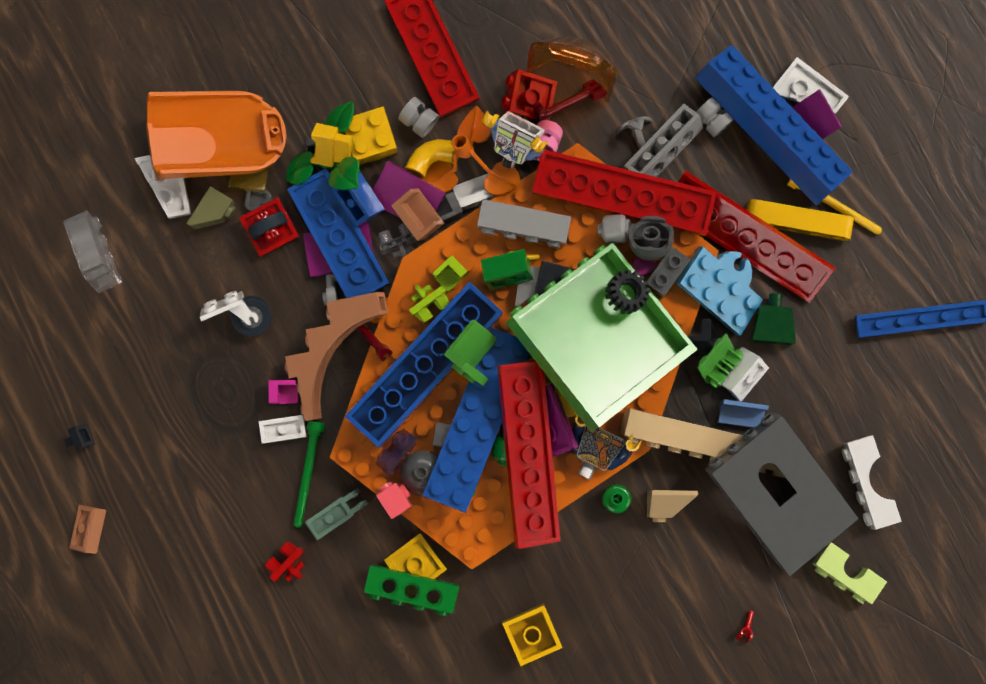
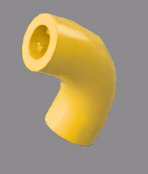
[404,139,459,179]

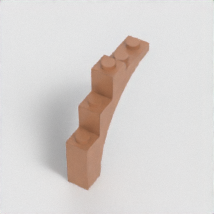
[285,292,388,421]

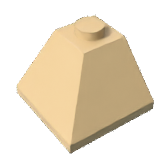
[647,490,698,522]

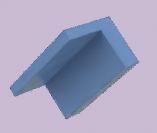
[717,399,769,428]

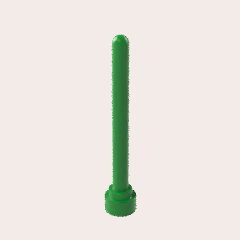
[293,421,325,528]

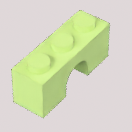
[811,542,887,604]

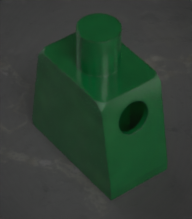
[749,293,796,346]

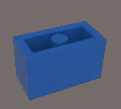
[332,172,385,227]

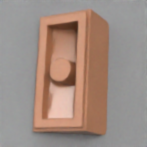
[69,505,106,554]

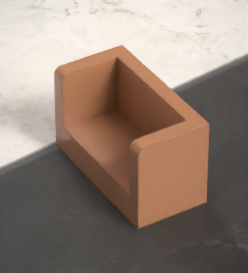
[391,188,445,241]

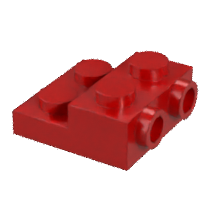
[501,69,557,123]

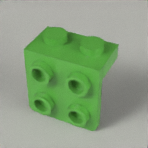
[444,320,497,386]

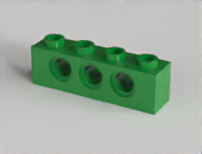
[364,564,460,616]

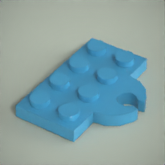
[676,247,763,336]

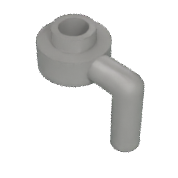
[322,273,338,306]

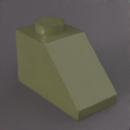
[187,186,236,230]

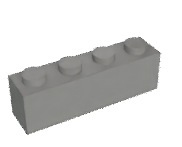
[477,199,571,249]

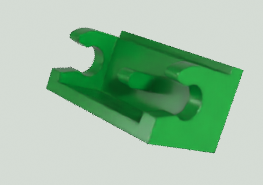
[481,249,533,291]

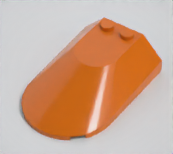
[146,91,286,179]

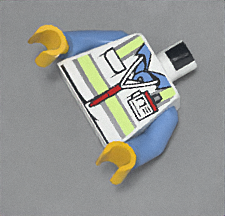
[481,111,548,169]

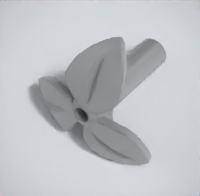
[616,116,652,150]

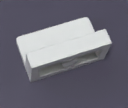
[453,173,496,211]
[721,347,769,402]

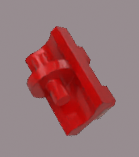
[264,541,305,582]

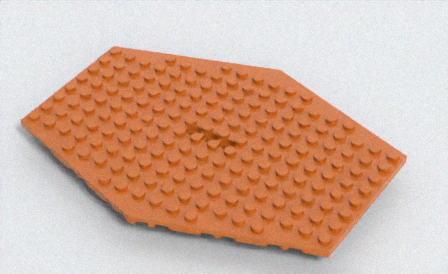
[330,143,719,569]

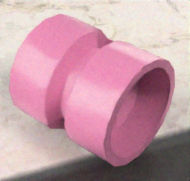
[535,120,563,162]

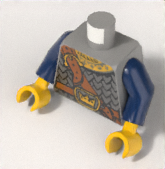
[572,413,642,480]

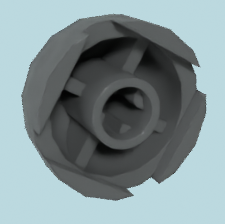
[628,216,674,261]
[399,450,438,496]

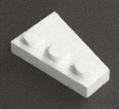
[773,57,849,114]
[134,155,191,219]

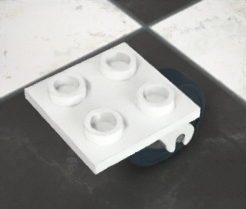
[200,291,272,336]

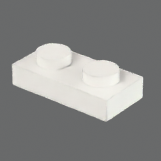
[259,415,307,444]

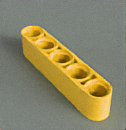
[746,199,854,241]

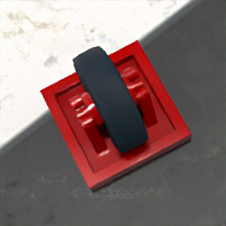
[239,197,300,257]

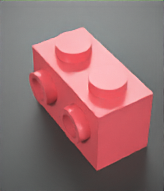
[376,482,413,519]

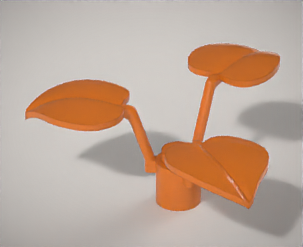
[422,106,520,196]

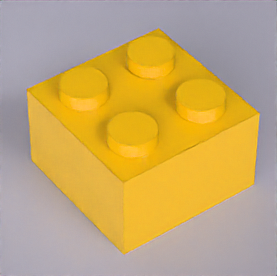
[345,106,398,166]
[502,604,562,666]

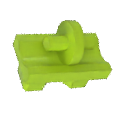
[409,284,450,324]

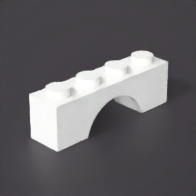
[842,435,902,530]

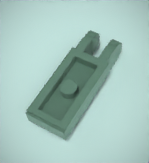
[305,488,369,541]

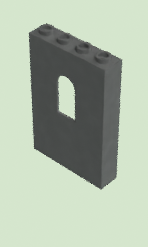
[704,412,859,576]

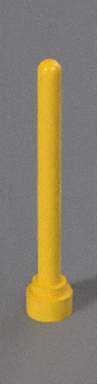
[787,179,882,235]

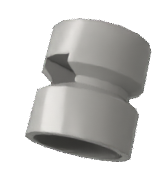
[398,97,440,138]
[696,97,734,138]

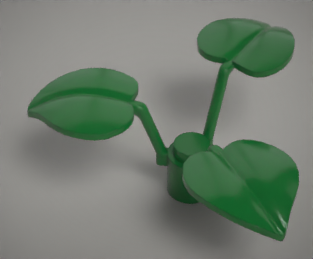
[286,102,360,190]

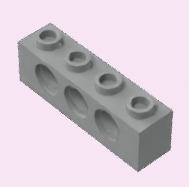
[624,104,703,177]

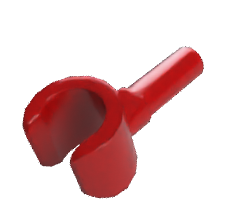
[736,610,754,644]

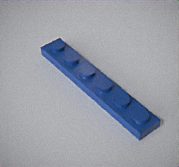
[854,300,986,338]

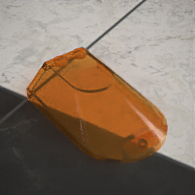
[527,36,618,103]

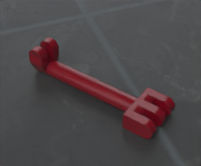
[533,79,607,122]
[357,324,393,361]

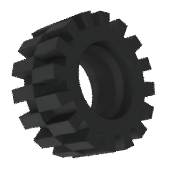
[605,270,650,314]

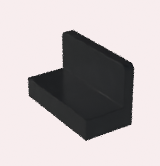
[687,319,716,356]

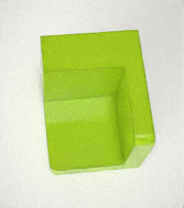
[432,255,468,292]

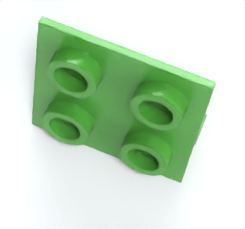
[697,334,744,388]

